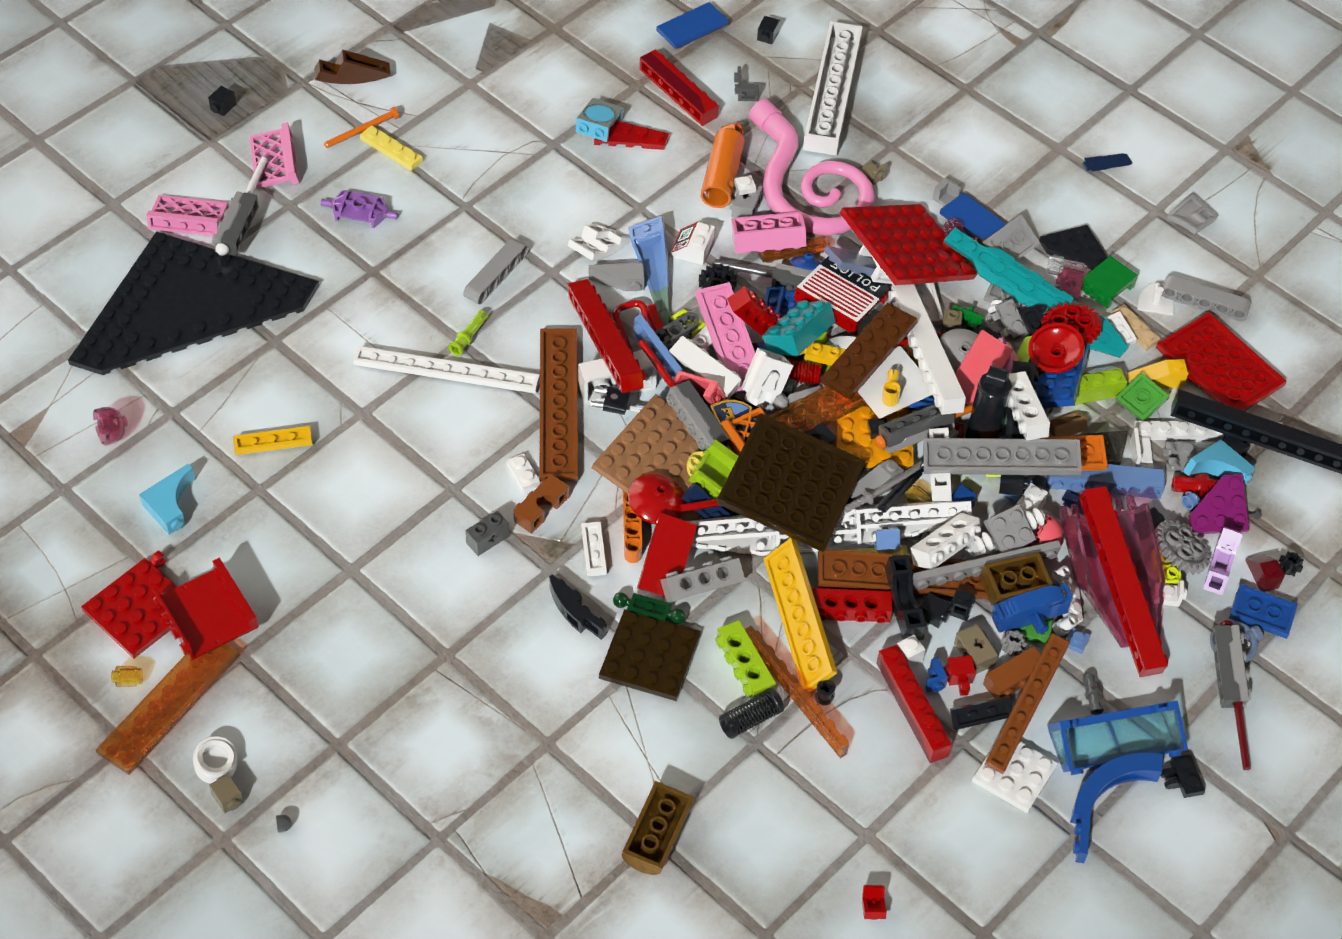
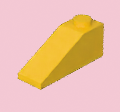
[1126,359,1188,388]

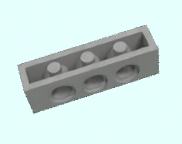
[660,556,746,603]

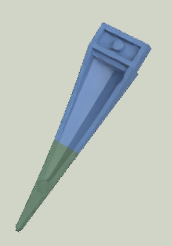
[628,216,670,335]

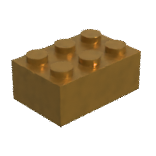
[979,552,1054,606]

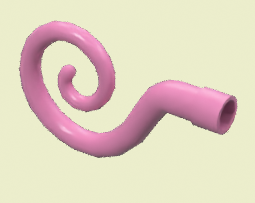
[749,99,875,236]

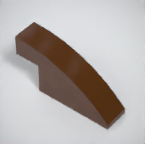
[314,49,391,84]

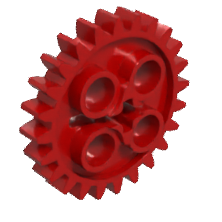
[1041,302,1102,347]

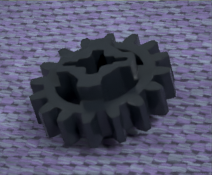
[698,264,737,293]

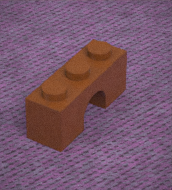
[513,474,569,534]

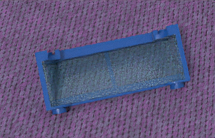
[1047,700,1188,775]

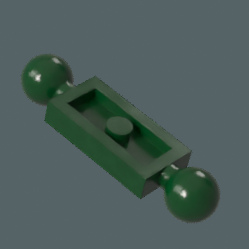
[613,592,686,625]

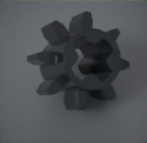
[1279,551,1304,576]

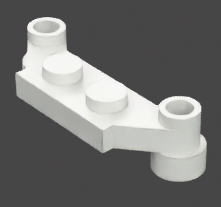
[1048,566,1083,637]

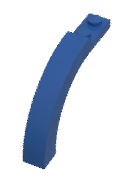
[1070,753,1163,864]

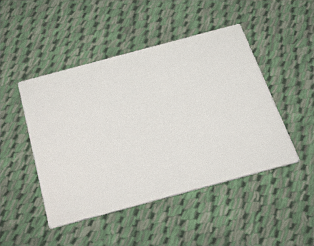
[858,346,931,418]

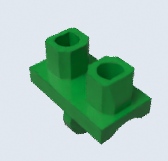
[952,305,984,331]

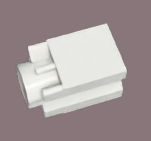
[741,348,793,408]

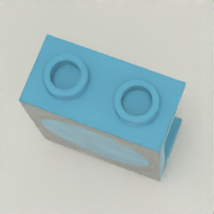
[575,98,624,142]

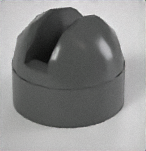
[276,815,292,833]

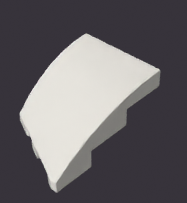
[568,224,631,261]

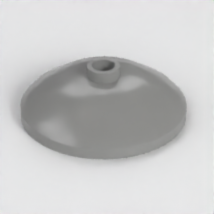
[939,329,978,373]

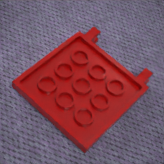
[81,551,176,659]

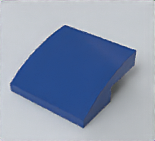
[764,287,798,317]

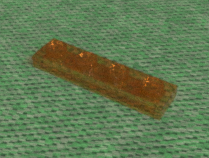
[758,236,830,263]

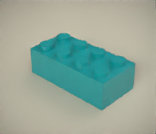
[762,300,836,356]

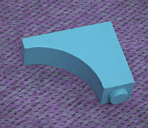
[1183,440,1256,485]
[139,464,195,535]

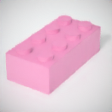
[731,212,806,254]

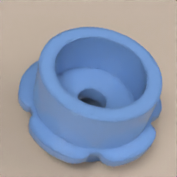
[1182,491,1200,510]

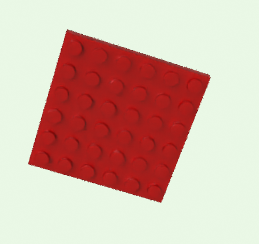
[840,204,977,285]

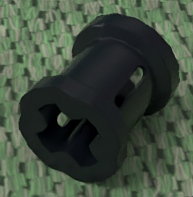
[815,680,835,706]

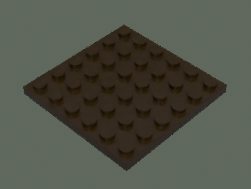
[716,413,866,552]

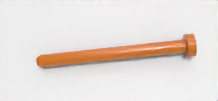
[324,107,399,148]

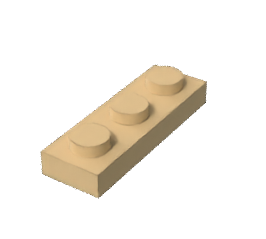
[1110,304,1161,351]

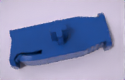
[992,583,1073,635]

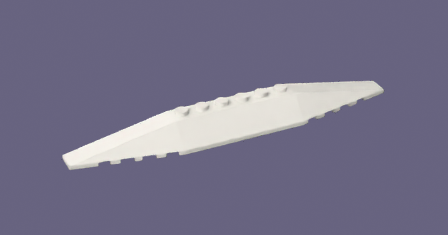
[687,501,972,556]

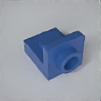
[925,657,948,693]

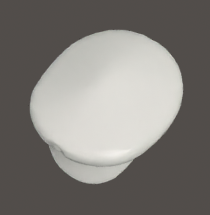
[193,736,237,784]

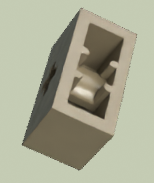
[954,624,998,674]

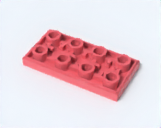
[955,330,1013,406]

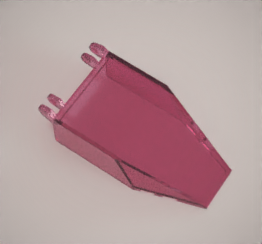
[1060,495,1166,648]

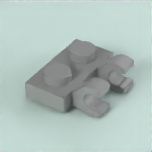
[987,299,1027,339]
[1162,441,1200,476]

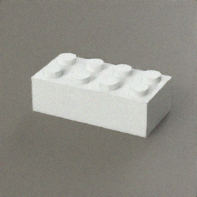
[578,350,657,404]

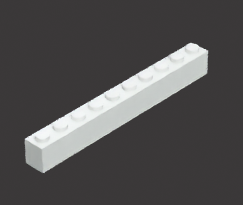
[888,283,966,415]

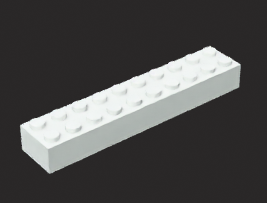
[803,21,863,155]

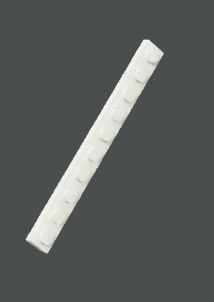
[353,346,539,393]

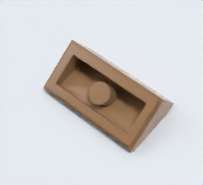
[1049,411,1088,436]

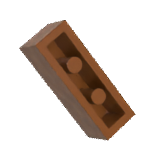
[983,646,1041,698]

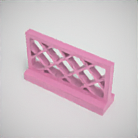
[249,122,299,189]
[146,195,228,236]

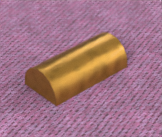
[622,781,695,875]

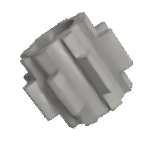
[1001,630,1027,656]

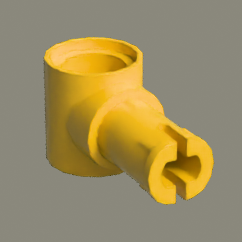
[882,369,900,407]

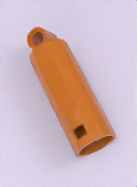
[700,122,745,208]

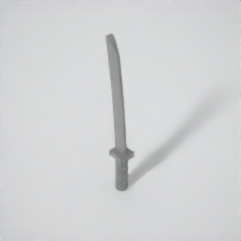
[844,462,922,513]

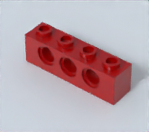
[727,286,782,337]
[812,588,892,623]

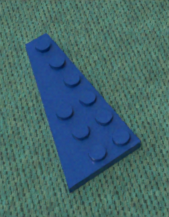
[1034,343,1090,408]

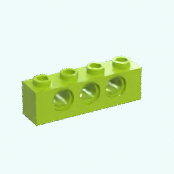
[715,620,776,702]

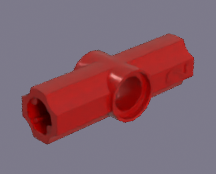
[1171,474,1218,499]

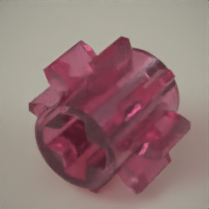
[943,218,964,236]

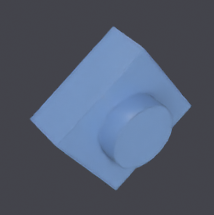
[1066,628,1091,654]

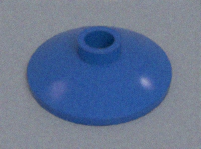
[790,253,822,270]

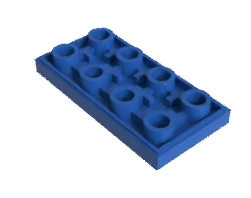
[656,2,728,49]
[939,193,1006,246]

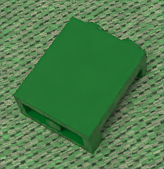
[1080,256,1138,308]

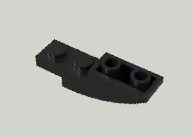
[549,574,607,640]

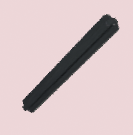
[877,468,924,513]

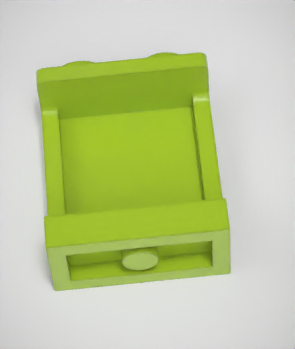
[688,439,738,499]

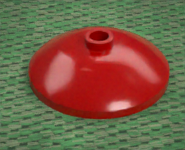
[1028,323,1085,373]
[628,473,686,524]

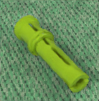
[448,310,488,356]

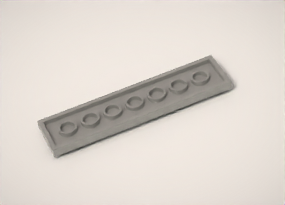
[923,438,1082,475]

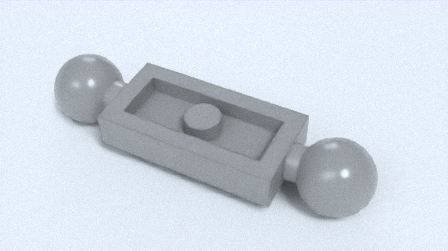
[773,384,831,410]

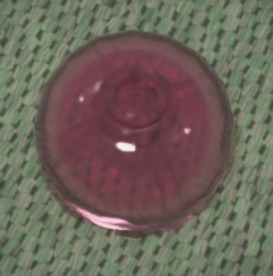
[93,407,128,446]

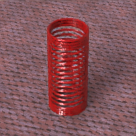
[786,358,822,386]

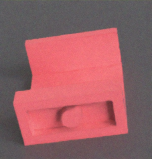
[673,371,727,408]

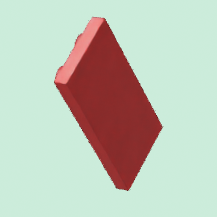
[637,512,697,598]

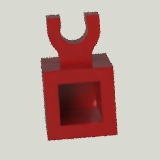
[943,656,976,696]

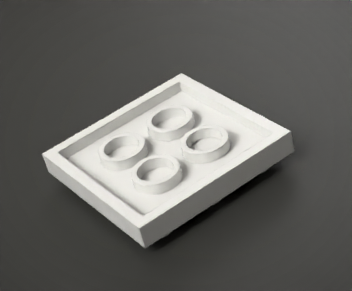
[972,742,1058,813]

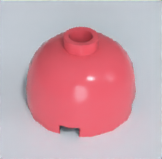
[1027,514,1064,547]

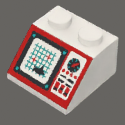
[669,222,715,265]

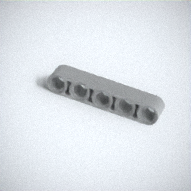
[463,238,529,305]
[1162,276,1251,321]

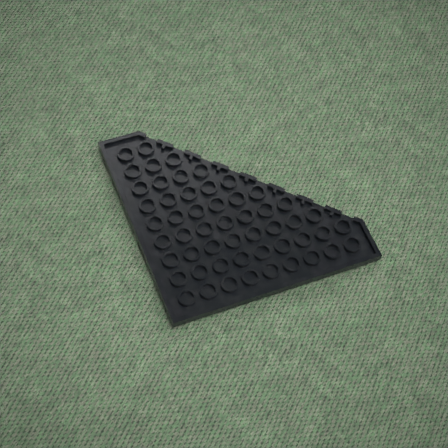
[68,231,319,375]

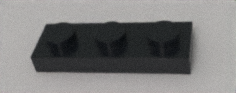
[950,695,1013,730]

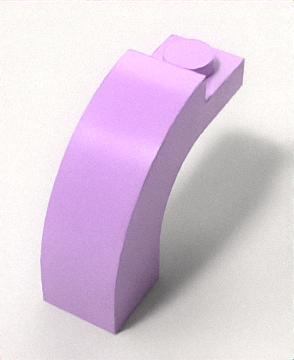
[1203,527,1243,595]

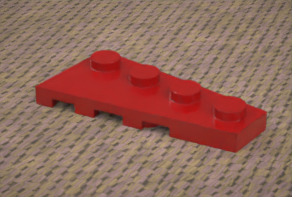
[594,120,669,150]

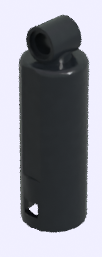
[965,365,1013,439]

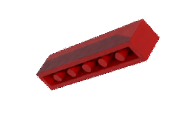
[640,49,719,126]
[876,645,952,763]

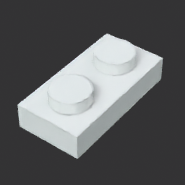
[1105,311,1137,346]
[507,454,540,492]

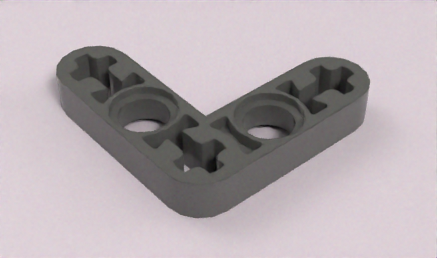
[655,312,699,372]

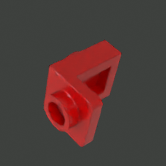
[862,885,887,920]

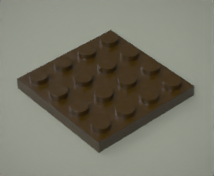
[599,609,701,701]

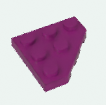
[1188,474,1249,534]

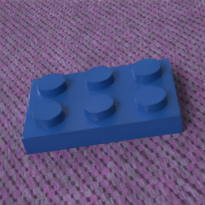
[1229,584,1298,639]

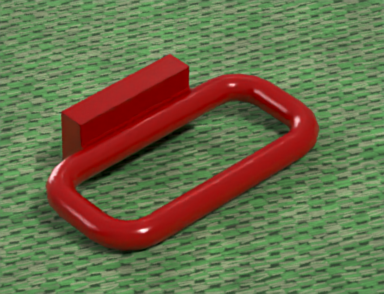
[612,300,664,351]

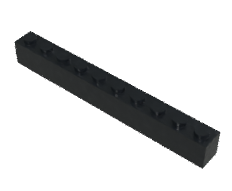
[1170,389,1342,474]

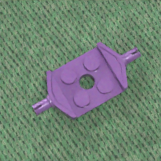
[321,190,398,228]

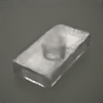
[1046,256,1084,280]

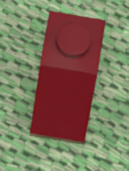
[1245,555,1285,592]

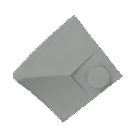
[1166,194,1218,235]

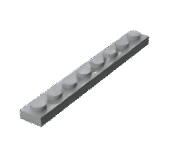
[912,540,1061,590]

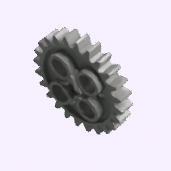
[1152,519,1212,575]

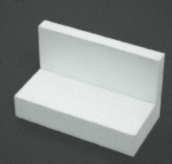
[1130,428,1153,468]

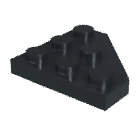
[1039,225,1108,270]

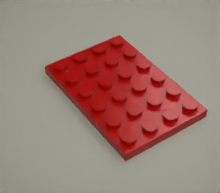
[1156,312,1287,411]

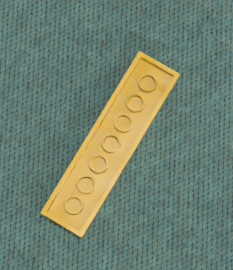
[763,538,837,693]

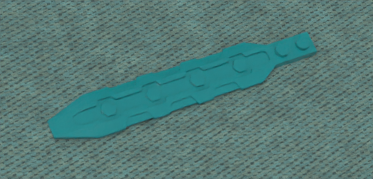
[944,228,1129,358]

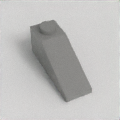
[589,263,644,291]
[849,459,904,500]

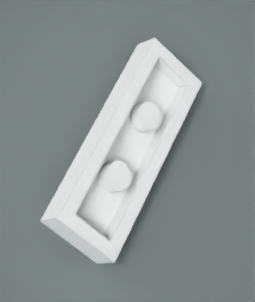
[581,522,607,576]

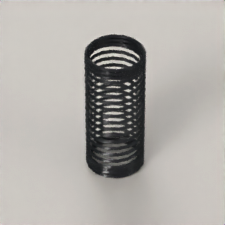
[719,688,784,739]

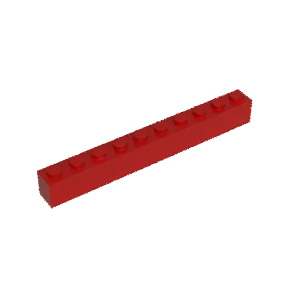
[567,279,646,393]
[1079,486,1168,677]

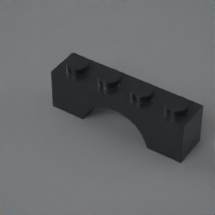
[885,555,926,639]

